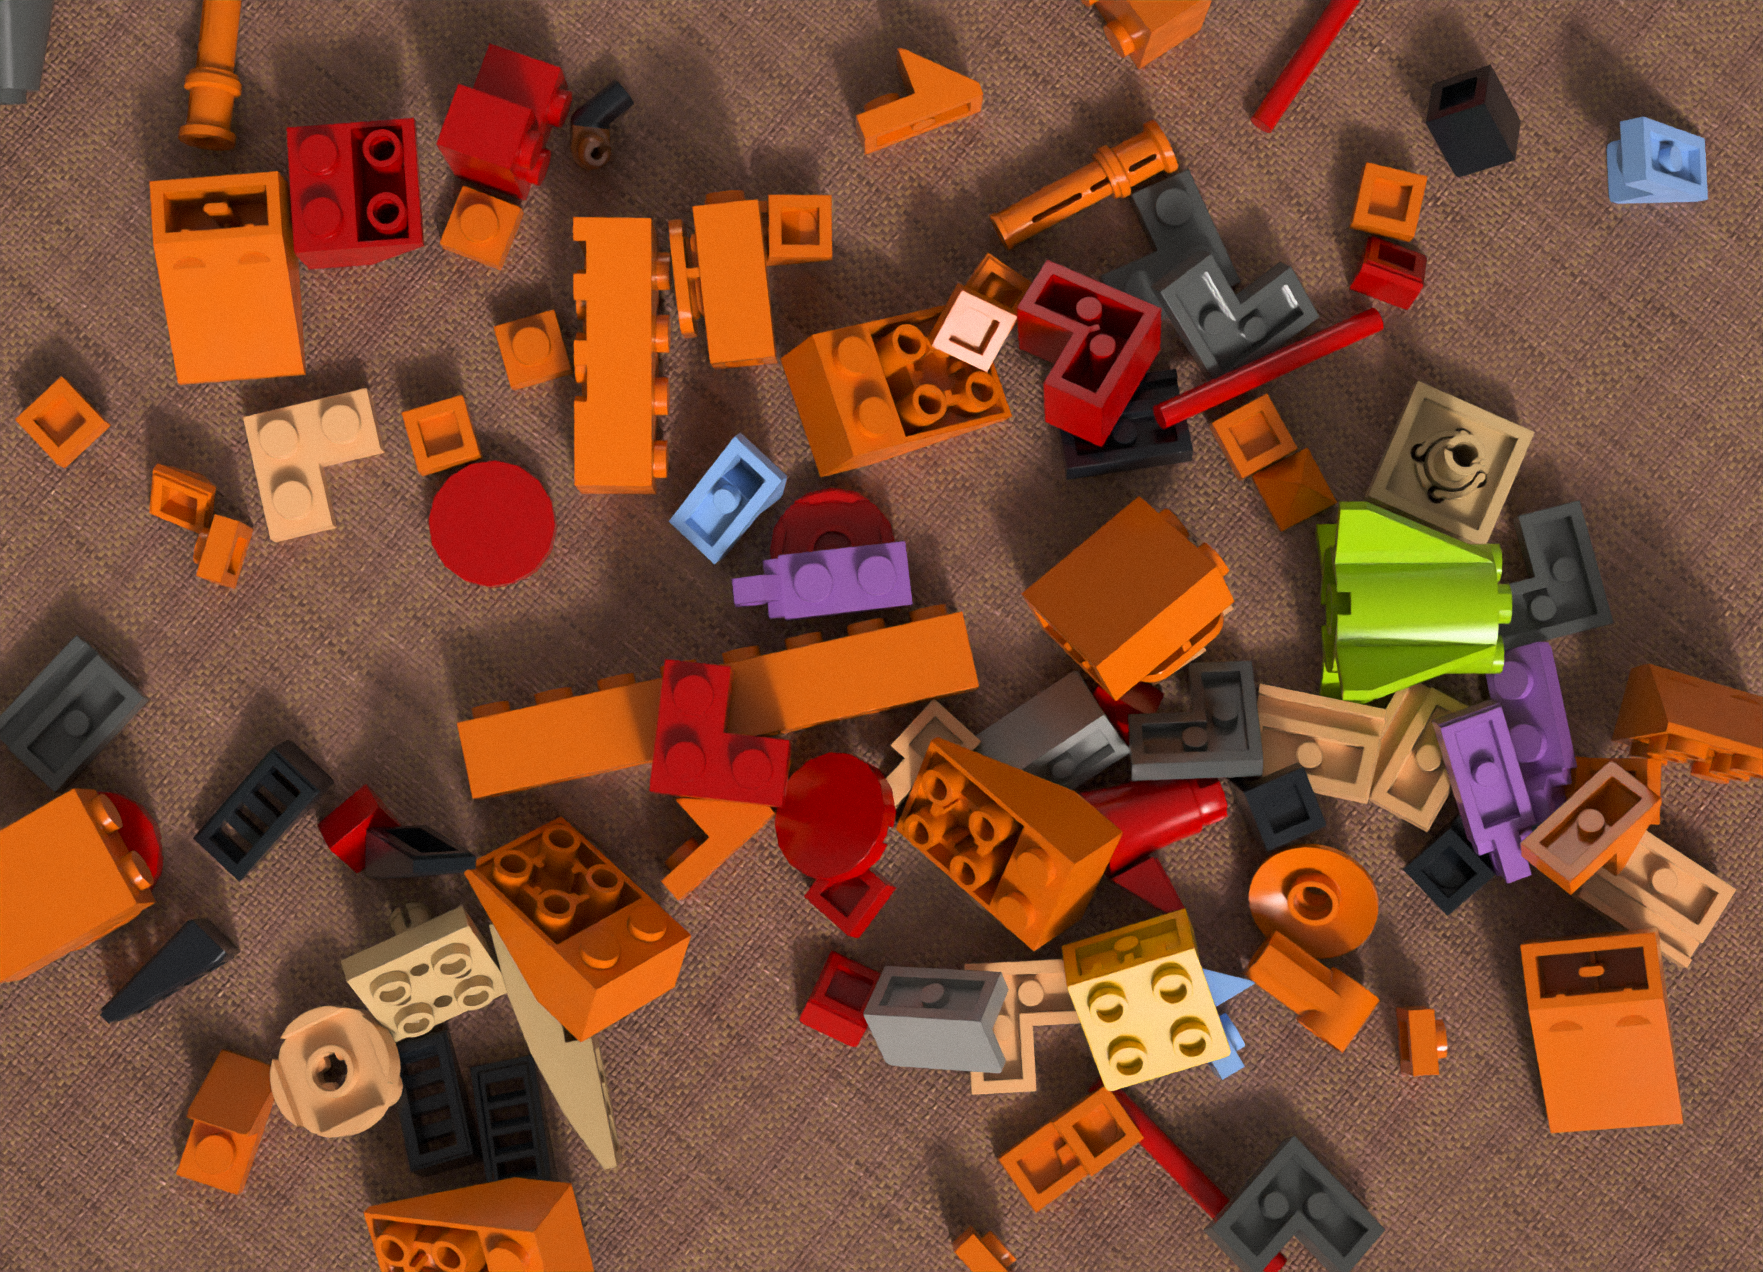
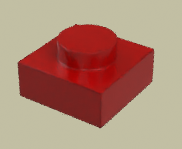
[804,866,897,939]

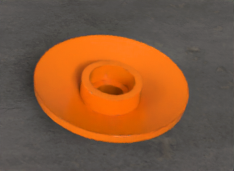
[1249,844,1379,959]

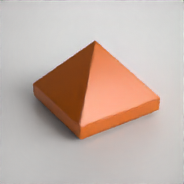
[964,252,1032,336]
[1251,447,1337,532]
[149,463,216,534]

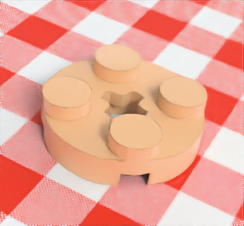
[270,1006,403,1138]

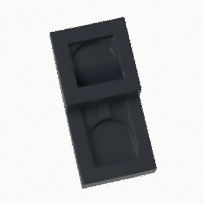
[1403,812,1539,916]

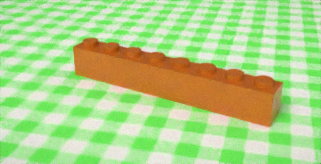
[457,604,979,800]

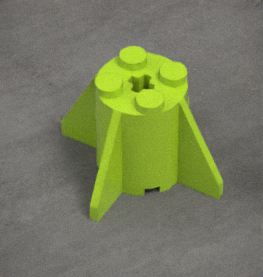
[1315,501,1512,704]

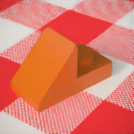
[856,48,983,155]
[1520,760,1662,895]
[661,798,776,900]
[176,1049,275,1195]

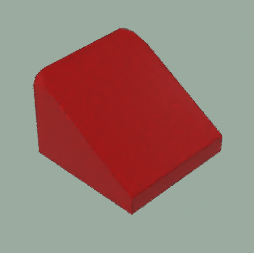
[1107,856,1185,914]
[799,950,881,1047]

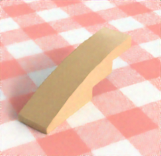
[489,924,623,1170]

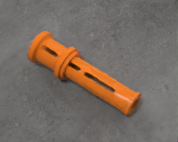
[178,0,242,151]
[989,119,1178,251]

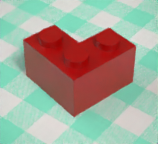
[436,43,572,201]
[1017,259,1162,447]
[649,659,792,808]

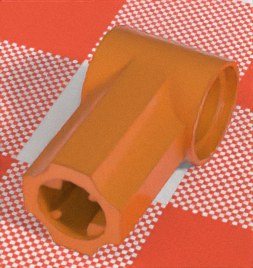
[1242,930,1380,1053]

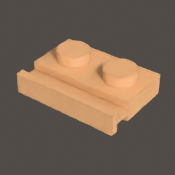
[1369,683,1469,832]
[1243,684,1388,804]
[1572,830,1737,968]

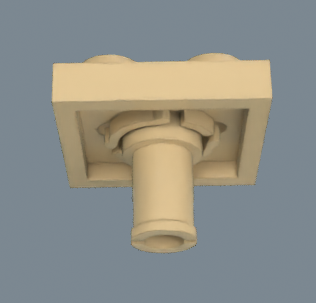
[1364,381,1535,544]
[341,902,507,1043]

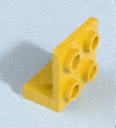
[1062,908,1231,1091]

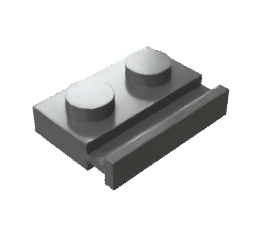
[0,635,150,793]

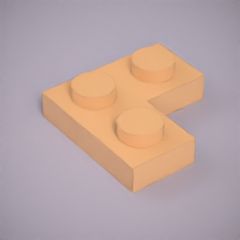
[243,388,385,542]
[964,958,1080,1095]

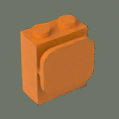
[668,190,778,370]
[1021,496,1235,701]
[0,788,156,983]

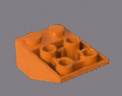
[149,171,306,385]
[780,305,1012,477]
[1611,664,1763,784]
[896,737,1123,951]
[464,816,691,1042]
[1520,927,1684,1133]
[363,1177,594,1272]

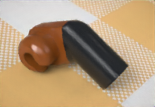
[570,79,634,170]

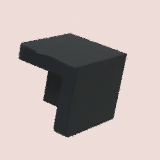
[1425,64,1520,177]
[1228,762,1327,851]

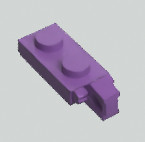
[731,541,913,621]
[1486,642,1578,825]
[1432,699,1536,884]

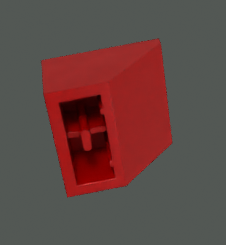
[286,118,424,270]

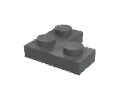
[1098,169,1241,321]
[1150,249,1320,382]
[1498,500,1614,651]
[1128,661,1264,781]
[1203,1136,1386,1272]

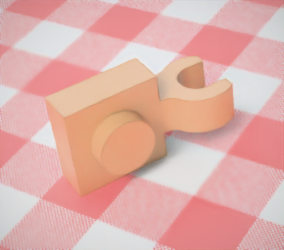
[886,699,981,809]

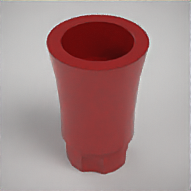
[1078,778,1228,877]

